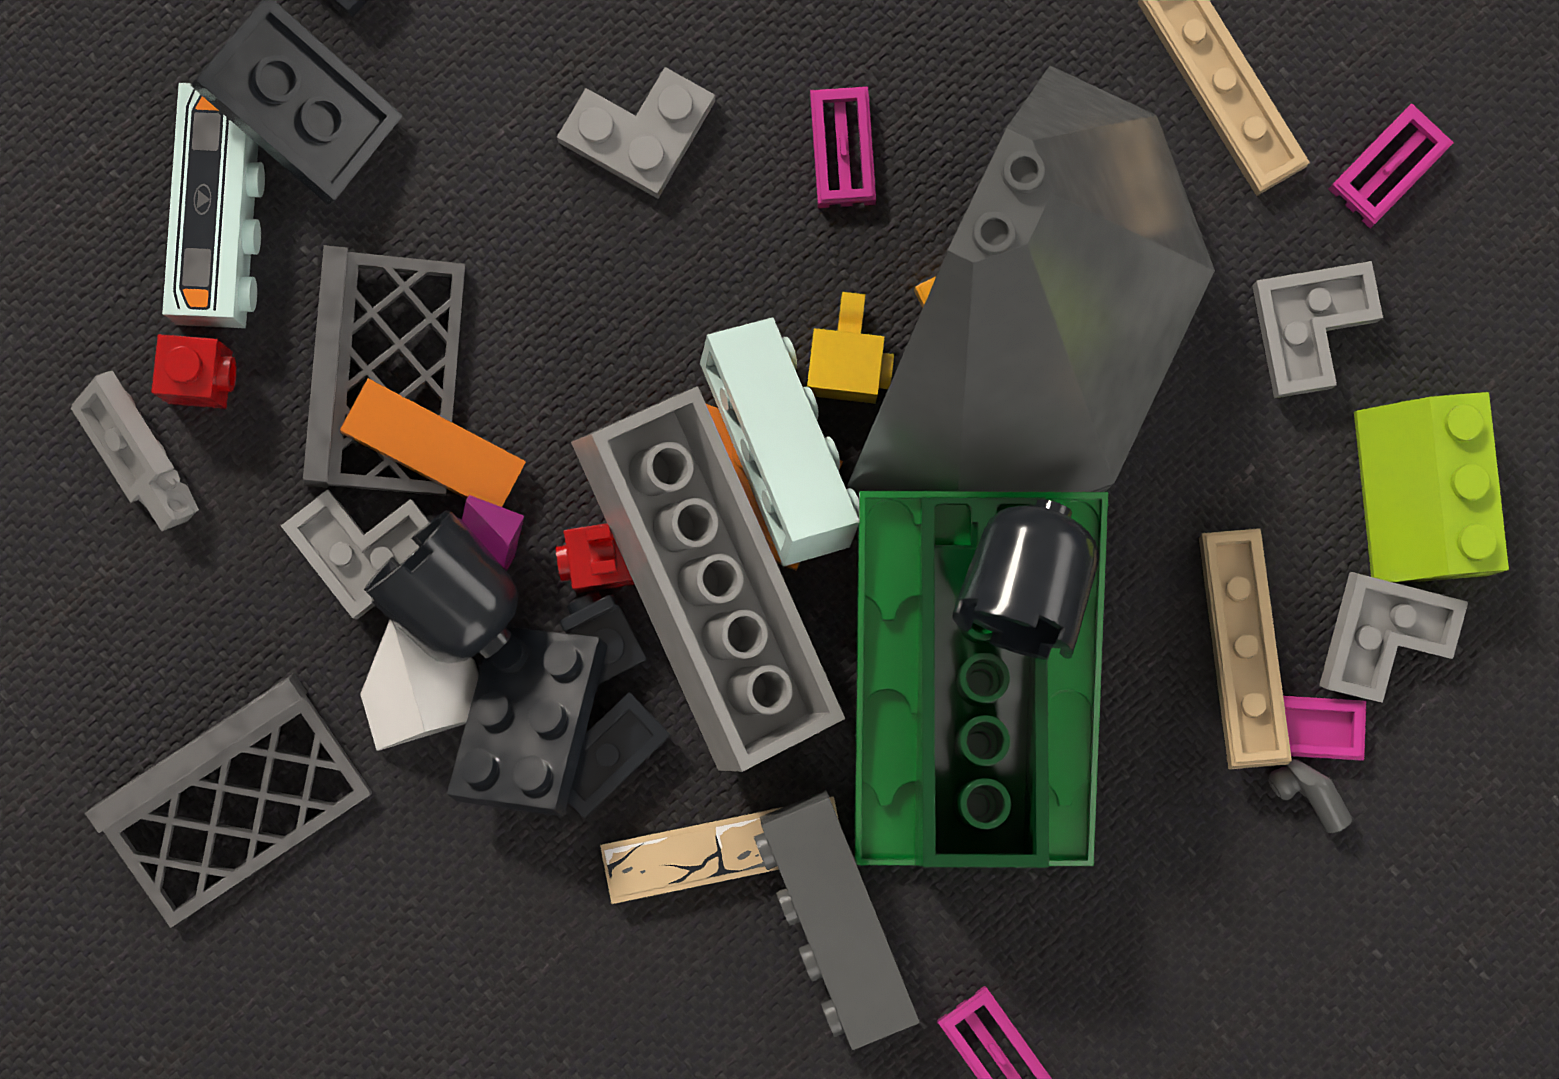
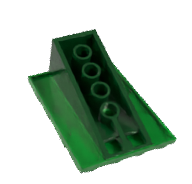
[855,491,1108,868]

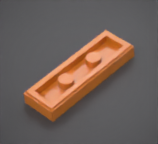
[340,378,526,507]

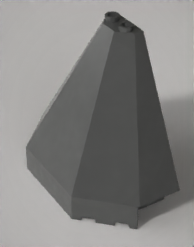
[847,66,1215,493]

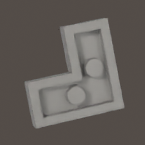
[557,67,716,199]
[1252,261,1383,398]
[281,489,430,620]
[1319,572,1468,703]

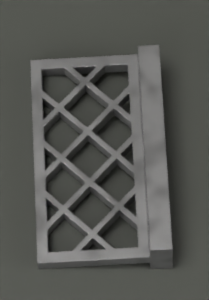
[303,245,465,496]
[85,673,372,928]

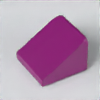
[462,495,524,571]

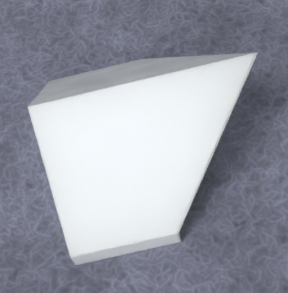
[360,620,479,751]

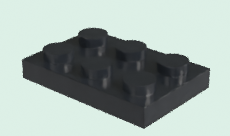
[190,0,403,205]
[447,627,608,816]

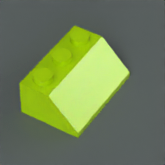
[1354,392,1509,583]

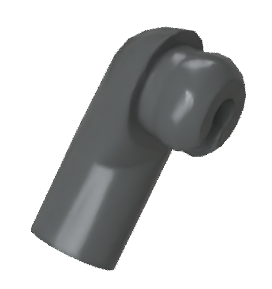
[1268,759,1353,833]

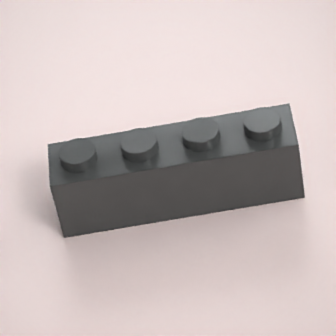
[754,790,920,1050]

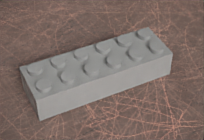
[571,386,845,772]

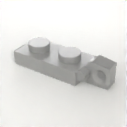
[71,371,199,531]

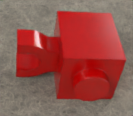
[556,523,635,594]

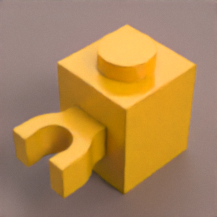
[807,292,894,404]

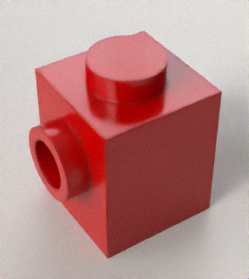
[151,334,237,409]

